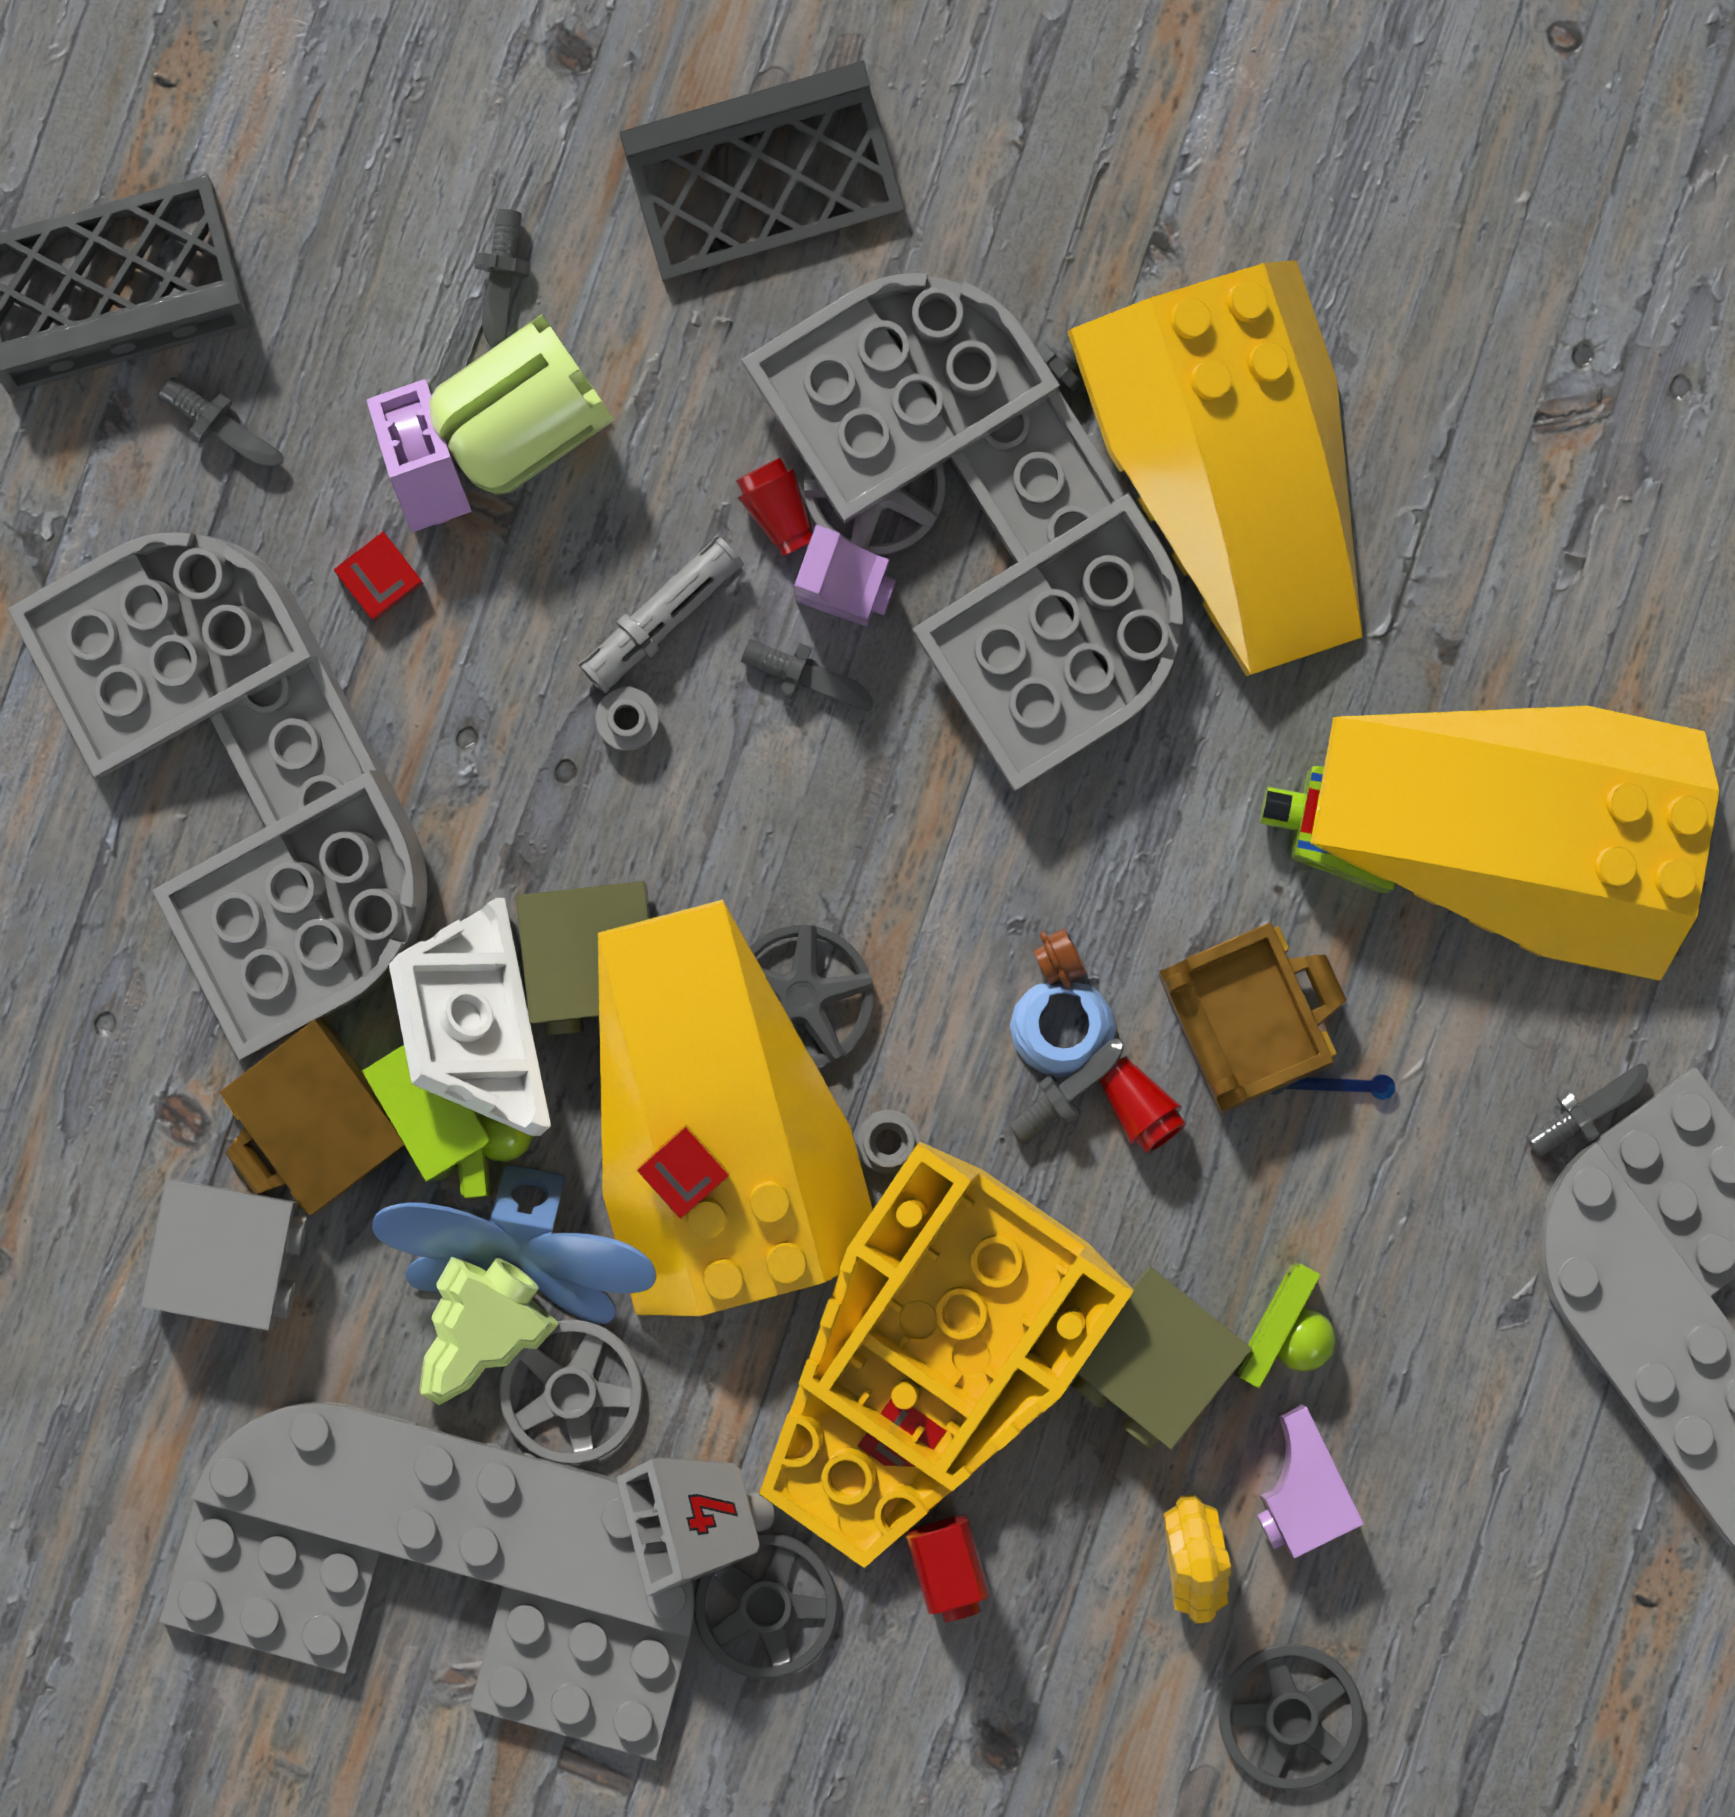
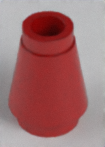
[736,457,813,557]
[1099,1056,1187,1154]

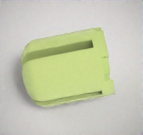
[429,314,615,495]

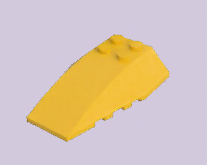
[1067,260,1363,676]
[1310,706,1720,981]
[598,900,873,1316]
[759,1142,1134,1568]

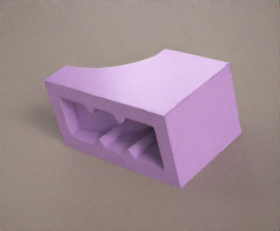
[366,379,472,533]
[794,525,897,627]
[1257,1404,1364,1558]

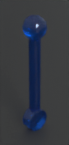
[1269,1074,1395,1100]

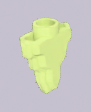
[419,1257,558,1405]

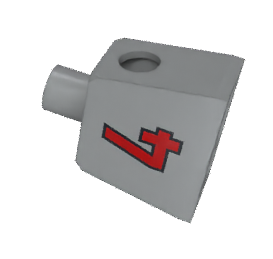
[616,1458,774,1596]

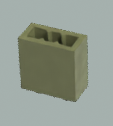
[516,881,651,1036]
[1071,1266,1252,1450]

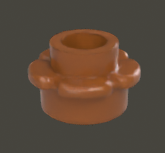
[1033,928,1087,988]

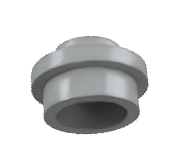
[595,687,659,751]
[857,1110,921,1174]

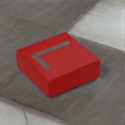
[333,531,424,622]
[637,1125,730,1219]
[858,1399,946,1467]

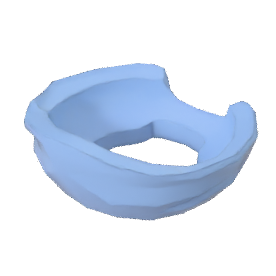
[1010,982,1117,1077]

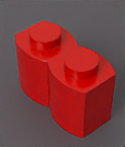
[906,1514,990,1623]

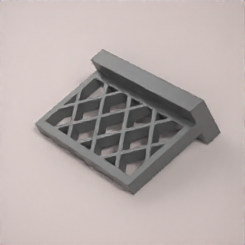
[619,60,905,281]
[0,174,252,394]

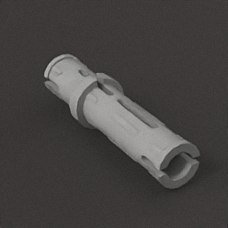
[577,535,744,695]

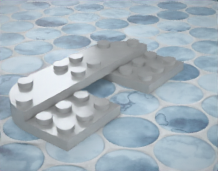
[741,273,1183,793]
[7,532,427,1060]
[1538,1068,1735,1551]
[159,1401,695,1761]

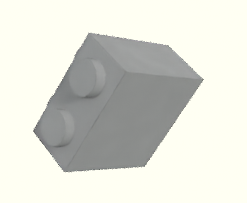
[141,1179,308,1331]

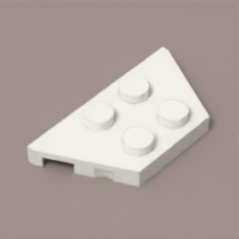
[389,898,551,1136]

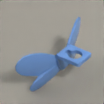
[372,1165,656,1324]

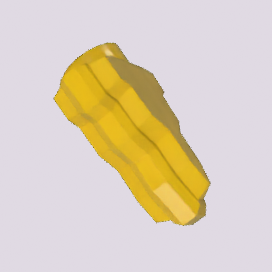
[1163,1494,1231,1624]

